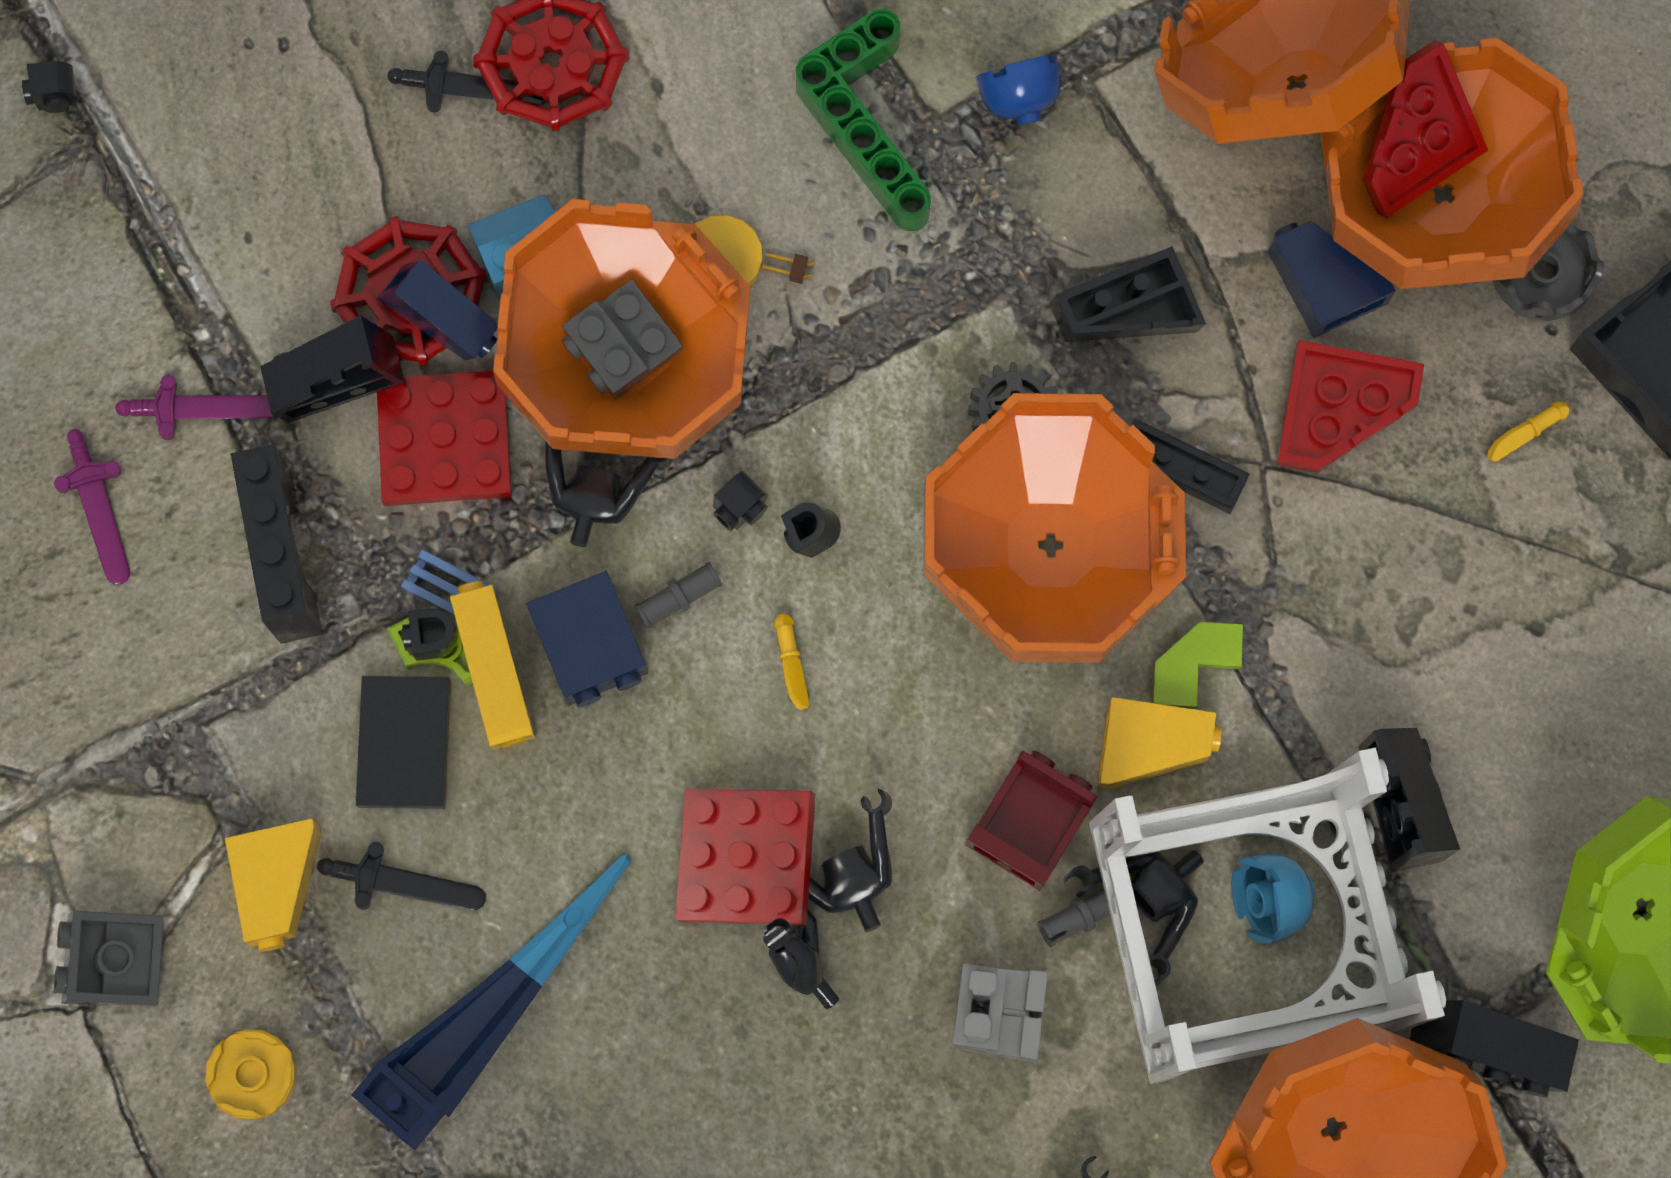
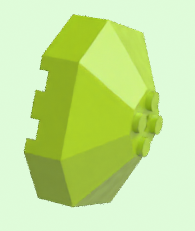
[1546,796,1671,1064]

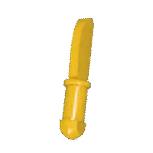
[1487,401,1570,462]
[773,613,810,710]

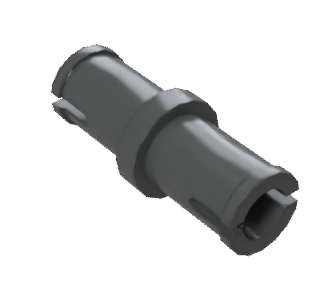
[635,562,723,629]
[1037,889,1110,947]

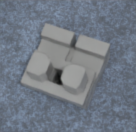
[953,964,1048,1063]

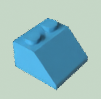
[467,194,555,301]

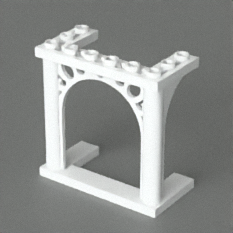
[1089,748,1446,1084]

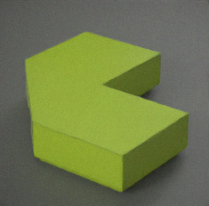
[1152,622,1243,709]

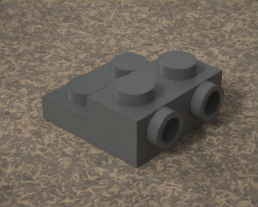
[561,279,683,400]
[54,911,164,1007]

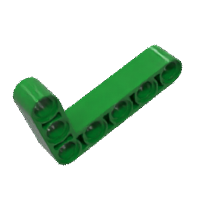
[796,9,931,231]

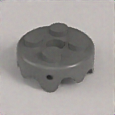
[1493,224,1604,321]

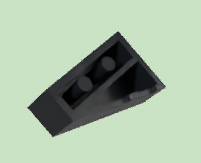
[1049,246,1206,342]
[1409,1000,1579,1098]

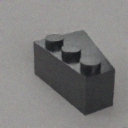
[260,315,405,423]

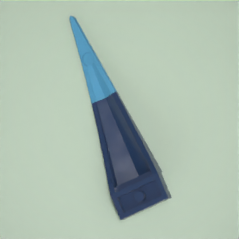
[351,854,631,1150]

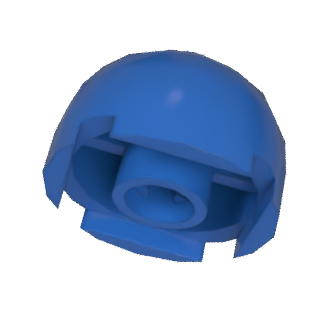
[975,54,1061,126]

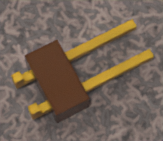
[762,253,815,284]

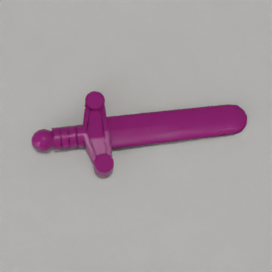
[115,375,276,440]
[54,429,130,585]

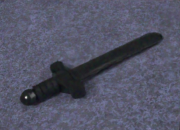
[387,51,544,113]
[317,842,486,910]

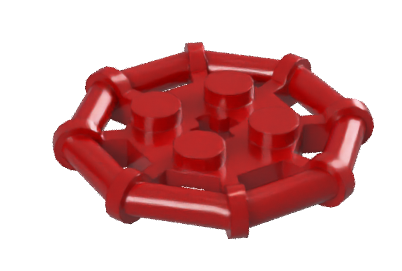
[473,0,630,132]
[330,216,488,366]

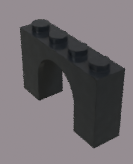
[230,444,323,644]

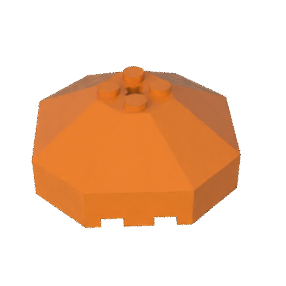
[1154,0,1411,144]
[1320,38,1584,289]
[493,199,751,459]
[923,393,1186,663]
[1209,1018,1508,1178]

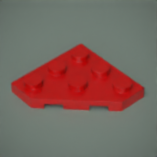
[1363,40,1488,218]
[1276,340,1424,473]

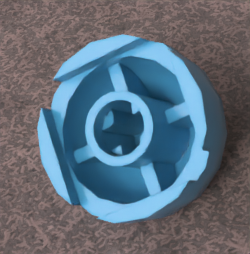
[1231,853,1315,944]

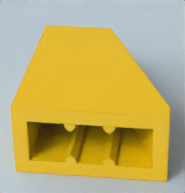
[1096,697,1222,791]
[225,818,321,952]

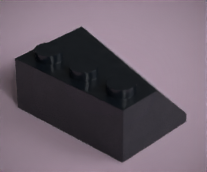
[1358,728,1460,873]

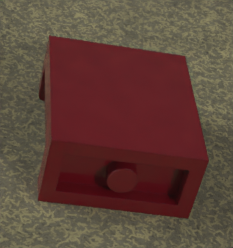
[965,751,1098,891]

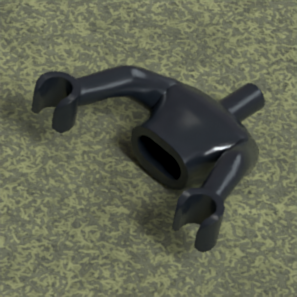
[545,442,673,547]
[809,788,892,932]
[1064,850,1204,986]
[763,909,839,1009]

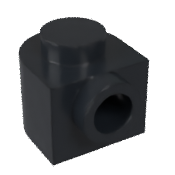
[22,61,77,113]
[713,471,768,531]
[781,502,841,558]
[402,608,458,661]

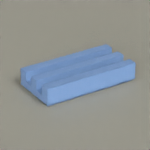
[401,550,499,617]

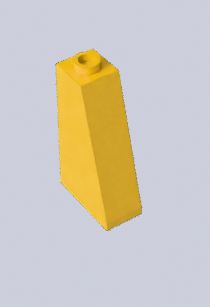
[450,580,536,751]

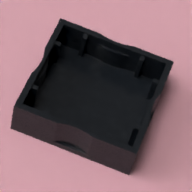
[1569,260,1671,460]

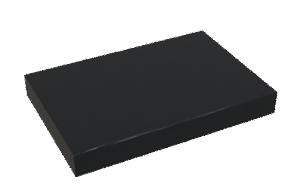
[356,676,451,809]

